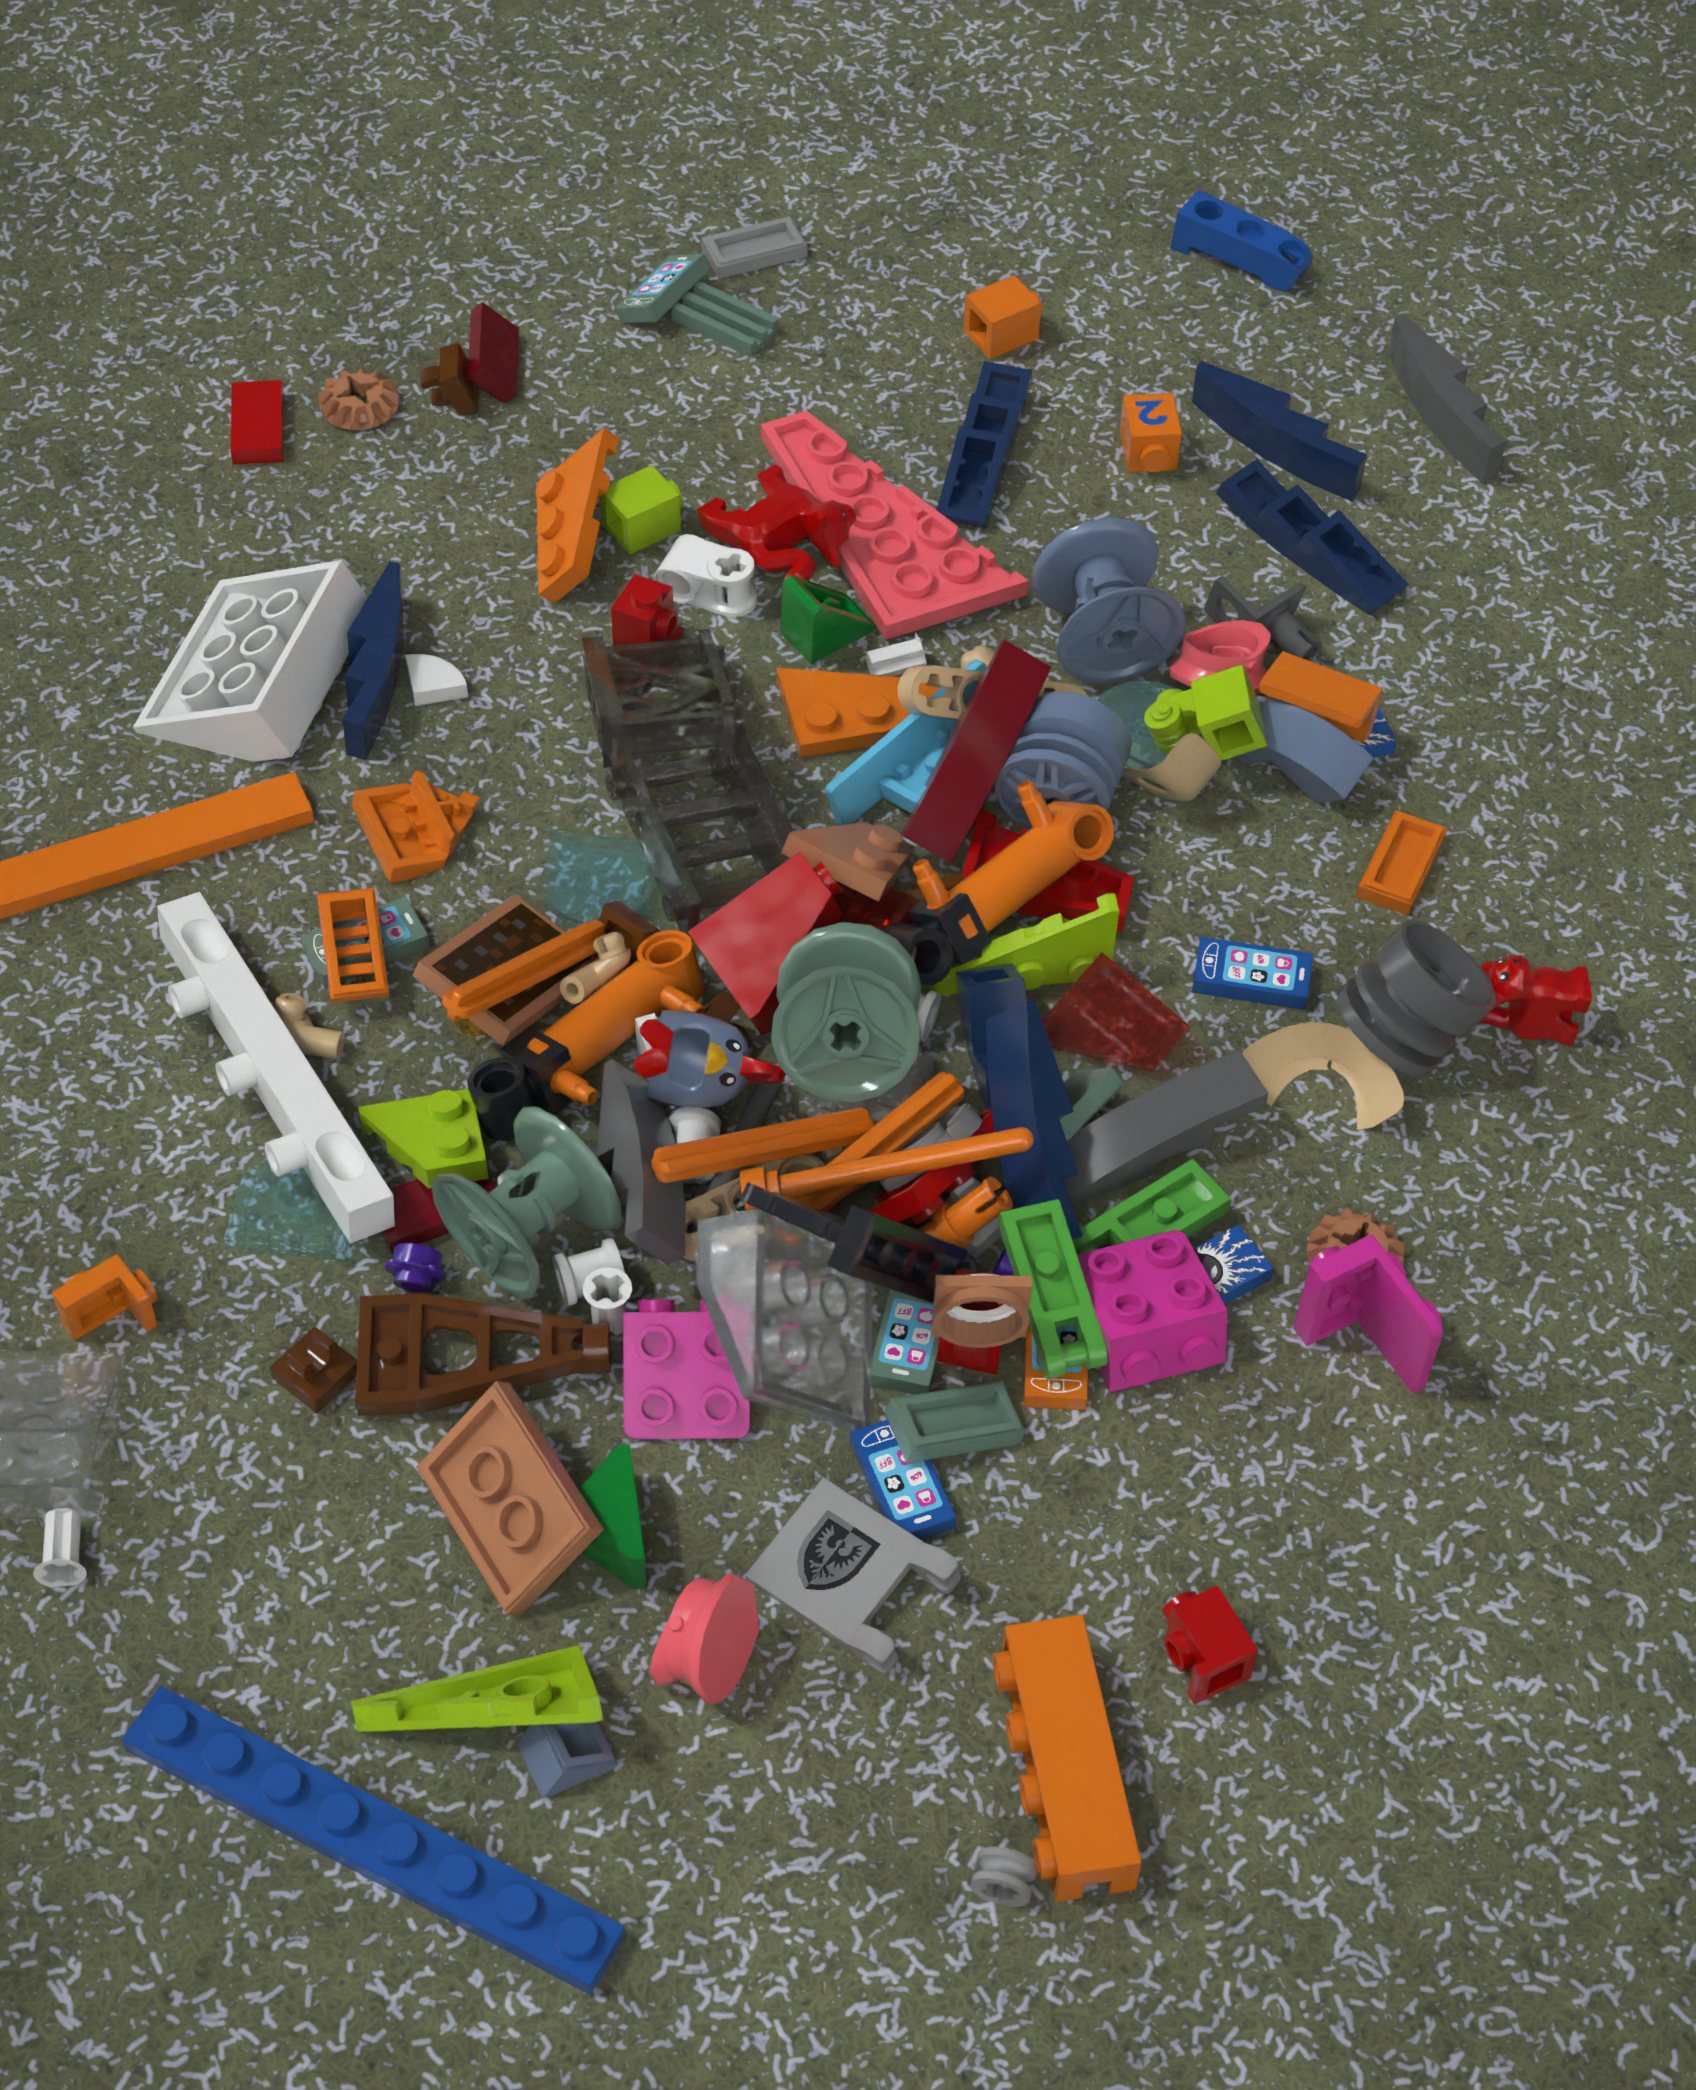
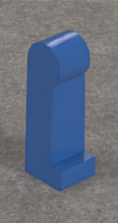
[1170,189,1312,291]

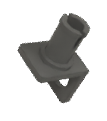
[1204,577,1323,661]

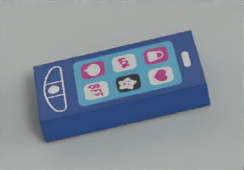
[1192,936,1313,1010]
[850,1420,956,1540]

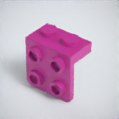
[1077,1230,1228,1393]
[1293,1234,1443,1393]
[623,1299,750,1439]

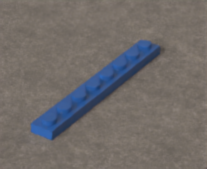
[122,1685,626,1995]

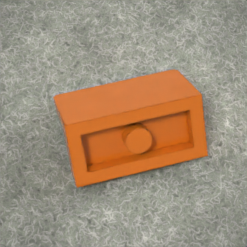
[1259,651,1383,742]

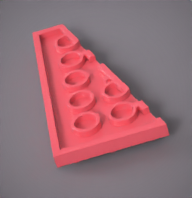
[761,411,1029,640]

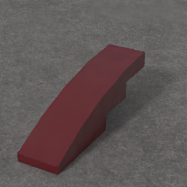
[900,640,1051,863]

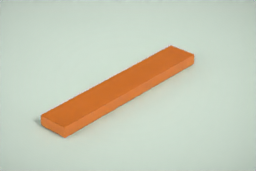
[0,772,314,920]

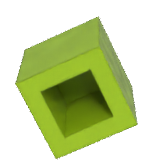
[600,465,684,555]

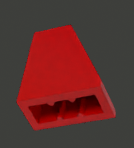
[688,852,843,1036]

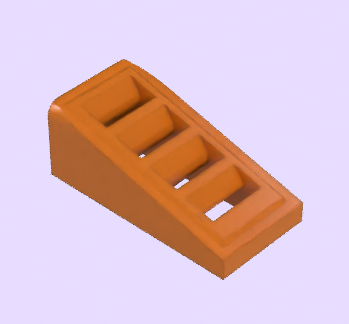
[317,888,389,1003]

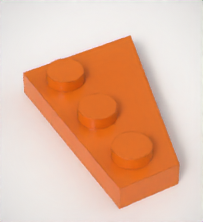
[536,428,619,603]
[776,668,942,758]

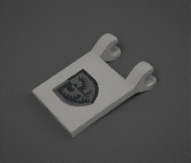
[745,1477,961,1675]

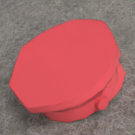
[1170,620,1271,695]
[650,1573,759,1705]

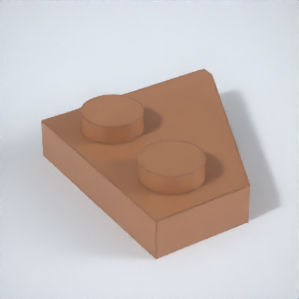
[781,822,915,902]

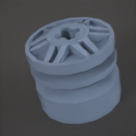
[995,692,1133,835]

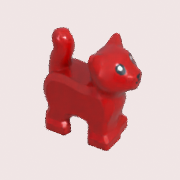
[1478,955,1592,1045]

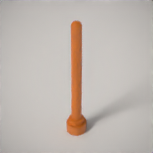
[740,1127,1034,1219]

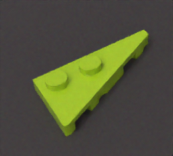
[921,893,1119,995]
[351,1645,603,1732]

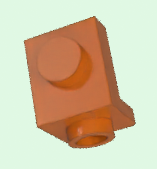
[52,1254,158,1341]

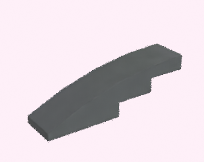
[1388,314,1506,484]
[1063,1050,1269,1207]
[597,1059,685,1265]

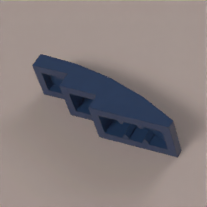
[937,361,1032,528]
[1192,361,1367,502]
[1216,459,1409,615]
[343,561,404,760]
[986,999,1083,1240]

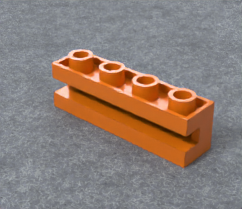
[992,1614,1142,1902]

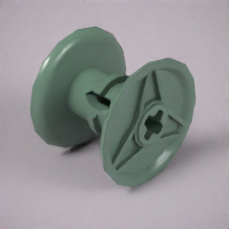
[771,922,922,1103]
[431,1107,622,1298]

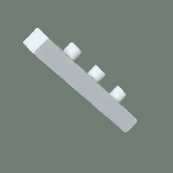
[157,892,395,1244]

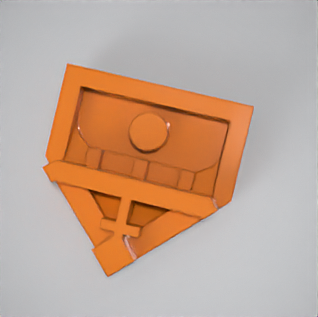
[352,770,480,884]

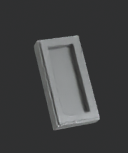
[701,216,808,279]

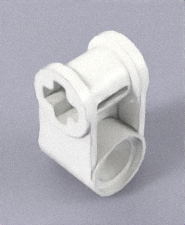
[653,534,758,618]

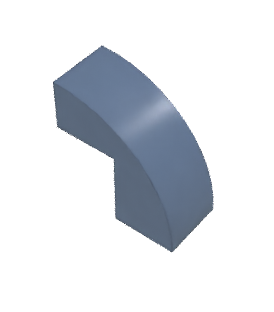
[1234,696,1374,803]

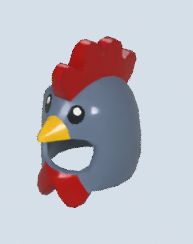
[633,1010,786,1108]

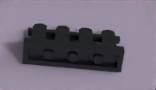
[739,1182,968,1303]

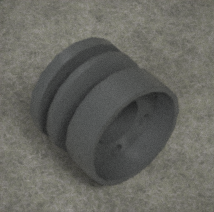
[1337,919,1496,1077]

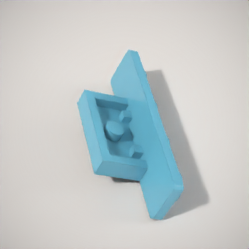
[825,659,987,825]

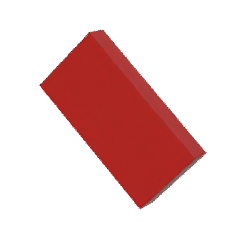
[230,380,284,464]

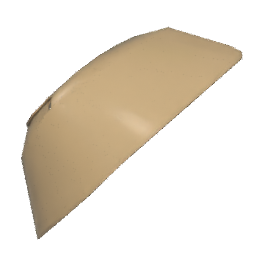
[1122,733,1222,802]
[1243,1022,1404,1130]

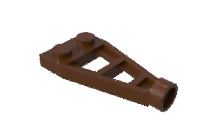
[355,1293,611,1416]

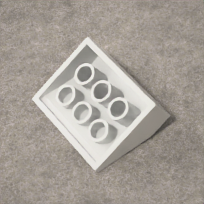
[133,560,368,762]

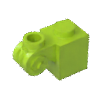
[1144,664,1268,761]

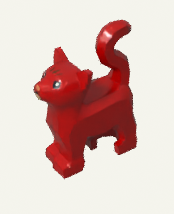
[696,464,856,581]

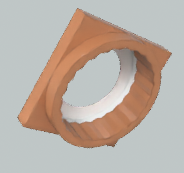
[931,1274,1032,1348]

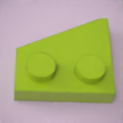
[358,1089,489,1189]

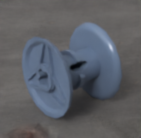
[1032,517,1186,684]

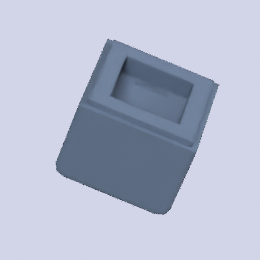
[517,1722,618,1798]

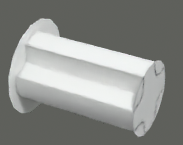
[866,633,927,677]
[582,1267,632,1335]
[33,1508,87,1587]

